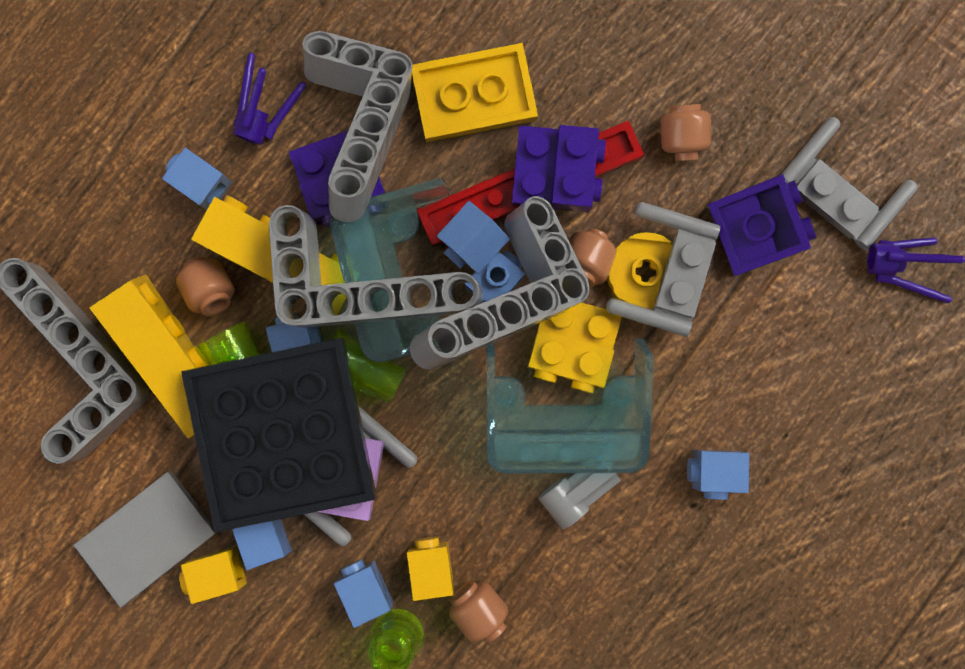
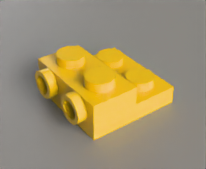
[527,302,622,394]

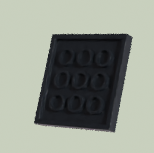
[181,338,377,532]

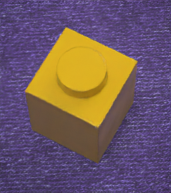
[407,537,454,601]
[179,546,247,604]

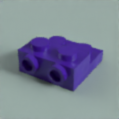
[512,125,606,213]
[289,130,388,227]
[708,174,817,276]

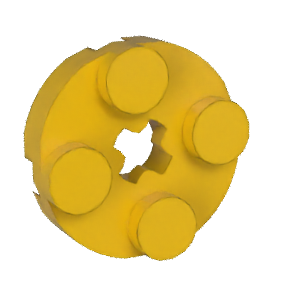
[607,232,672,310]

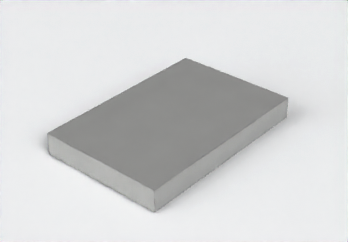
[74,471,218,608]

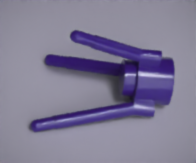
[232,53,306,146]
[867,237,965,303]

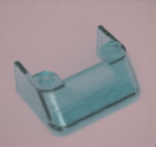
[330,177,474,362]
[486,338,654,473]

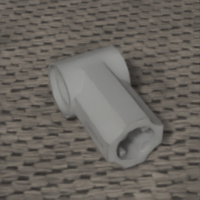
[538,454,621,530]

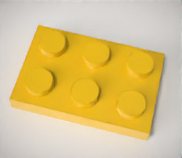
[412,43,538,143]

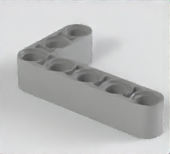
[302,31,413,222]
[410,196,590,370]
[269,205,484,328]
[0,258,149,464]

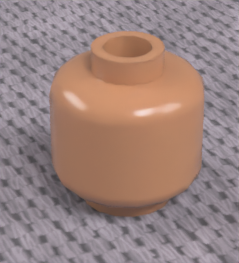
[661,104,712,161]
[569,229,616,288]
[176,257,235,316]
[449,580,508,642]

